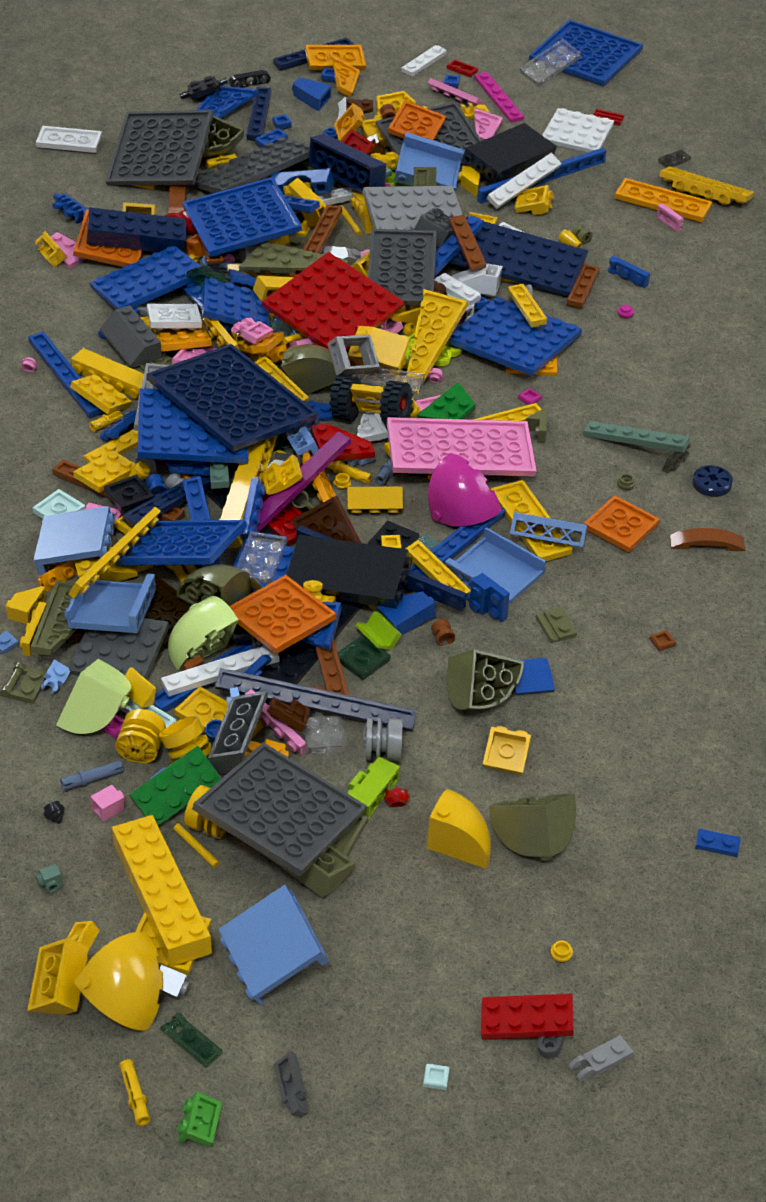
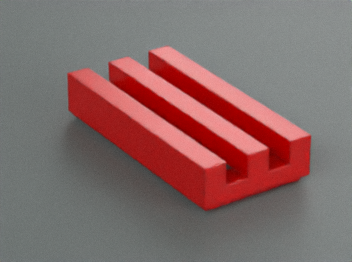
[446,59,478,78]
[594,109,624,126]

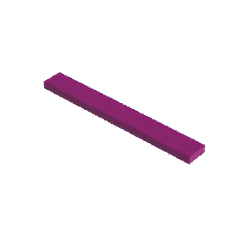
[257,431,352,533]

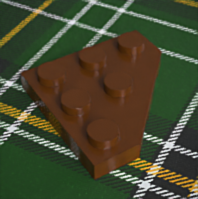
[291,496,361,543]

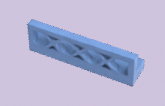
[284,425,319,456]
[510,512,588,548]

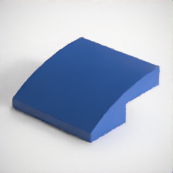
[514,657,555,696]

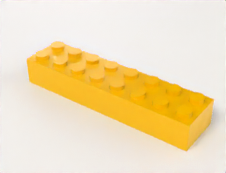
[112,815,212,967]

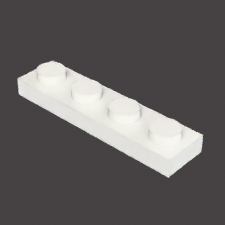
[401,45,447,76]

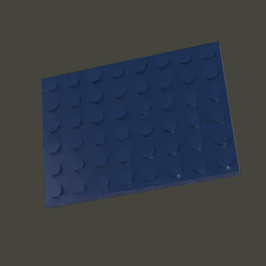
[146,344,318,452]

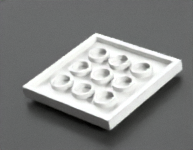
[542,108,614,152]

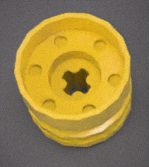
[115,709,166,764]
[159,716,212,763]
[184,785,227,839]

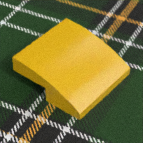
[262,454,303,495]

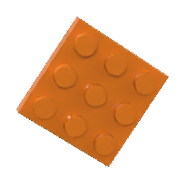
[387,100,446,140]
[584,495,660,553]

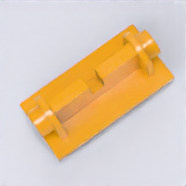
[37,560,77,592]

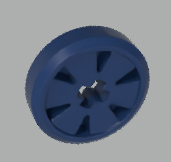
[692,465,733,497]

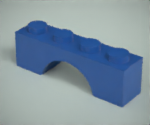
[271,169,335,194]

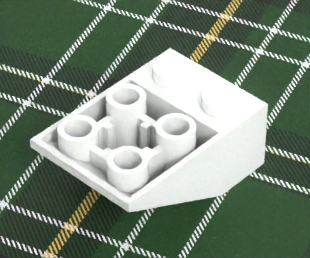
[452,264,502,297]

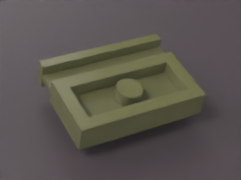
[413,167,437,186]
[535,607,577,643]

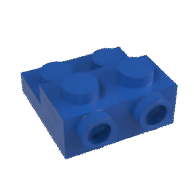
[467,573,510,623]

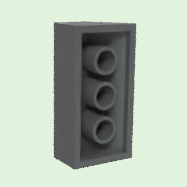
[100,305,161,368]
[208,691,268,775]

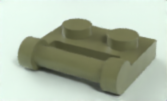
[0,662,47,704]

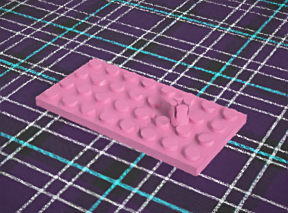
[387,417,536,476]

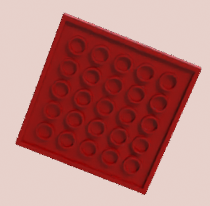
[262,251,405,352]

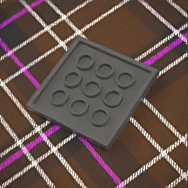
[69,618,169,680]

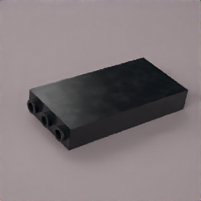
[462,123,557,184]
[286,535,413,609]

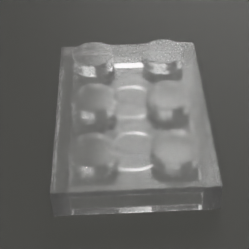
[237,531,287,584]

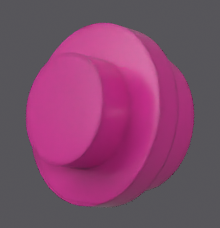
[618,305,634,318]

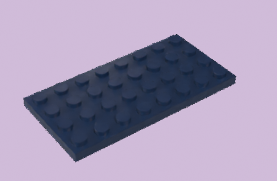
[449,216,588,297]

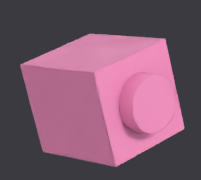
[90,785,125,822]

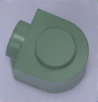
[36,864,63,893]

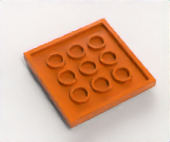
[73,209,142,267]
[229,575,337,654]

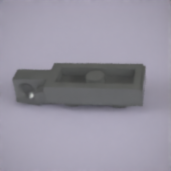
[274,1051,308,1118]

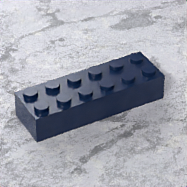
[309,134,387,193]
[86,207,186,252]

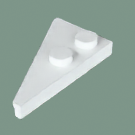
[357,412,388,441]

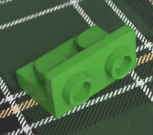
[177,1092,222,1147]

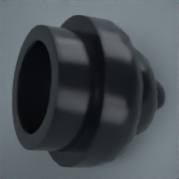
[43,801,65,824]

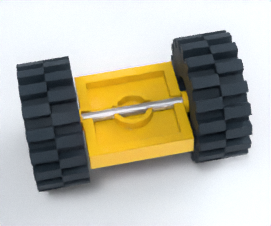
[329,375,413,425]

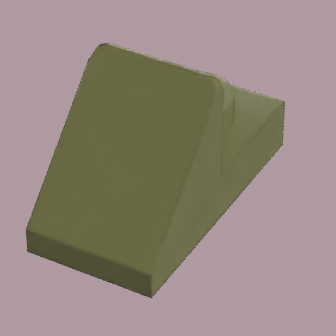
[526,408,548,443]

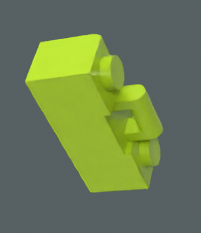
[347,757,400,819]

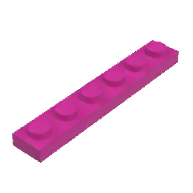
[474,72,524,123]

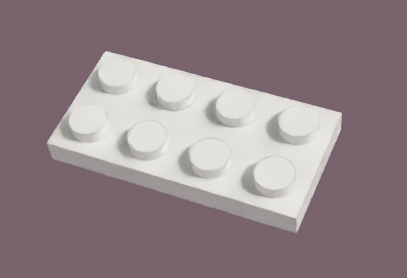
[36,126,102,153]

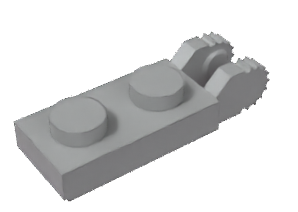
[569,1035,634,1081]

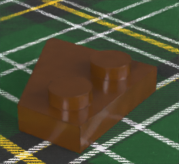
[346,99,373,114]

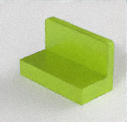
[355,611,402,650]

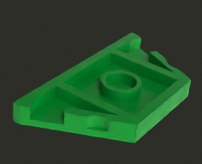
[417,382,476,420]

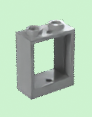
[327,335,380,376]

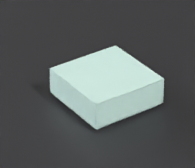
[423,1064,450,1090]

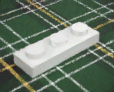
[434,273,481,306]

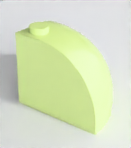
[168,596,239,671]
[56,659,131,734]

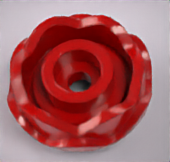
[383,787,410,807]

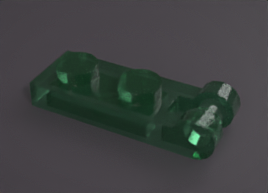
[160,1012,223,1068]

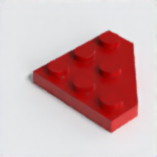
[311,424,375,461]

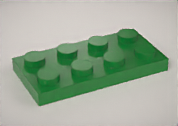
[129,745,222,826]

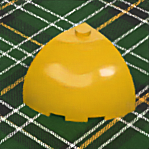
[427,789,491,869]
[74,932,163,1031]

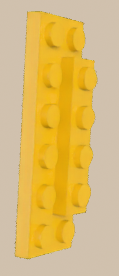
[659,166,755,205]

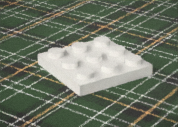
[147,304,202,330]

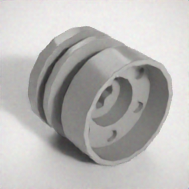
[363,718,402,762]

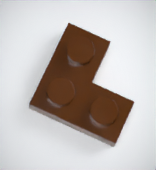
[267,697,310,732]

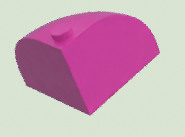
[428,453,502,526]

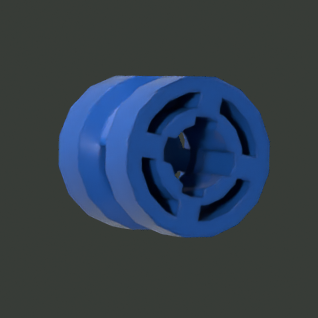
[145,474,167,497]
[205,720,222,746]

